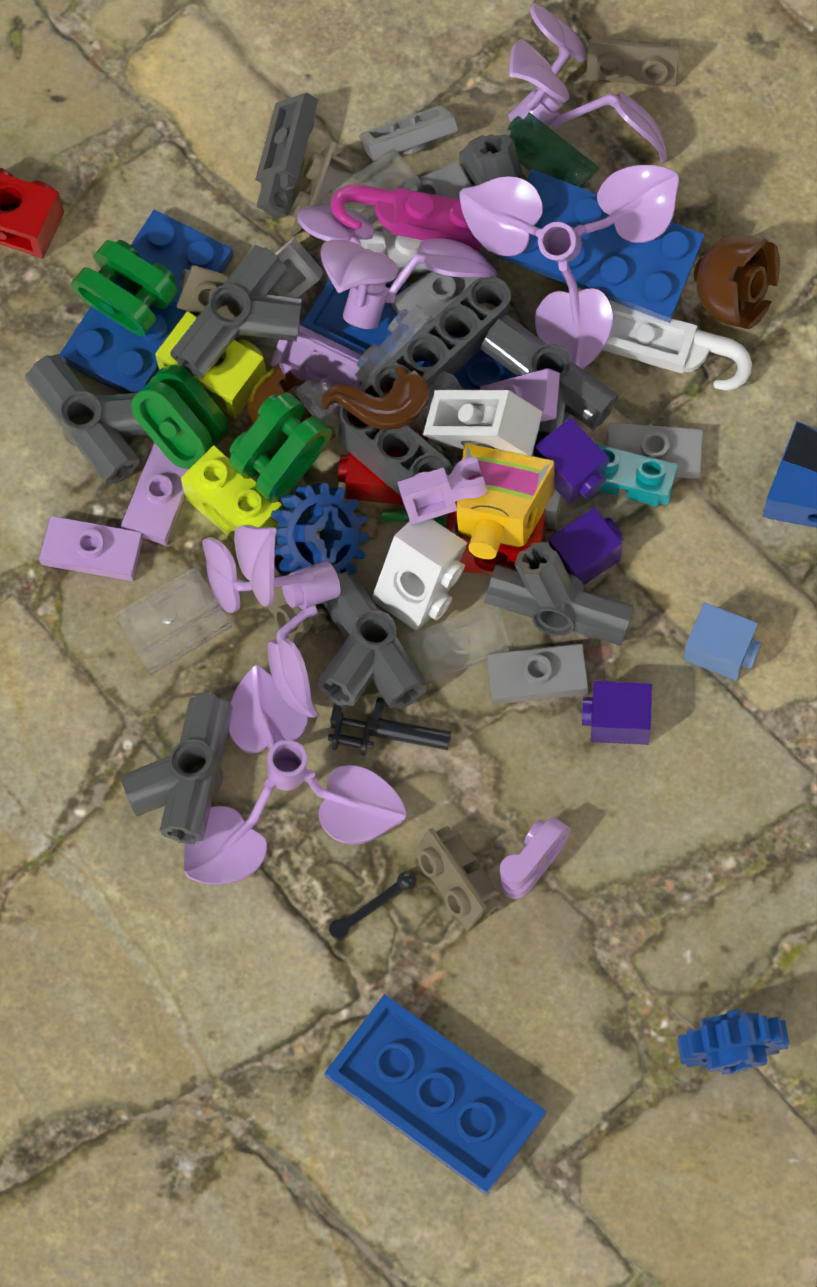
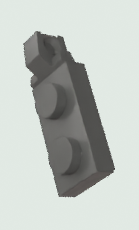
[255,92,318,219]

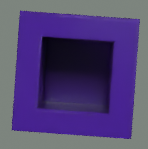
[533,417,609,504]
[548,507,624,585]
[582,681,652,745]

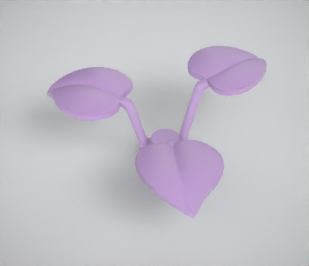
[508,3,667,163]
[459,165,679,369]
[297,205,498,329]
[202,525,340,718]
[184,665,407,885]

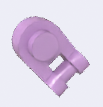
[500,817,571,899]

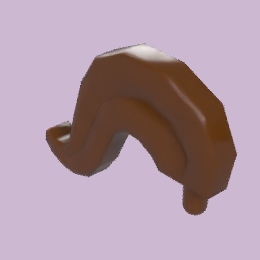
[321,365,429,430]

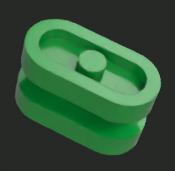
[71,240,179,336]
[131,365,228,469]
[229,392,332,503]

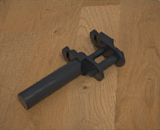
[328,697,451,756]

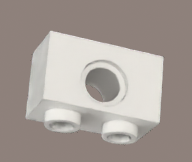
[423,390,543,456]
[371,519,467,631]

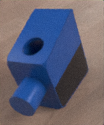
[763,421,817,528]

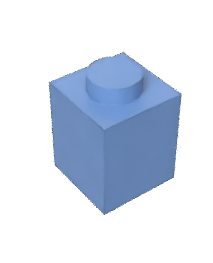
[683,602,762,681]

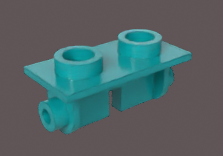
[597,444,678,508]

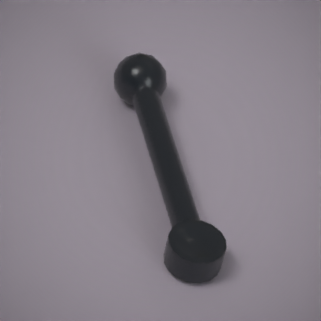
[329,871,416,941]

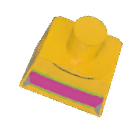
[457,443,555,559]

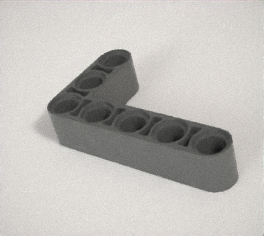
[338,276,511,497]

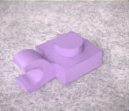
[397,457,488,525]

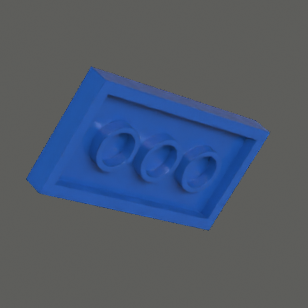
[497,169,705,323]
[59,209,234,394]
[324,994,547,1196]

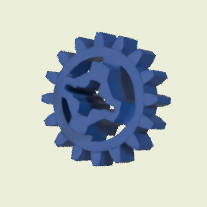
[271,483,369,575]
[677,1009,790,1075]

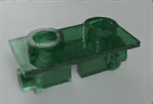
[508,112,600,188]

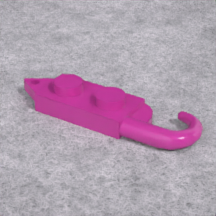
[330,184,482,251]

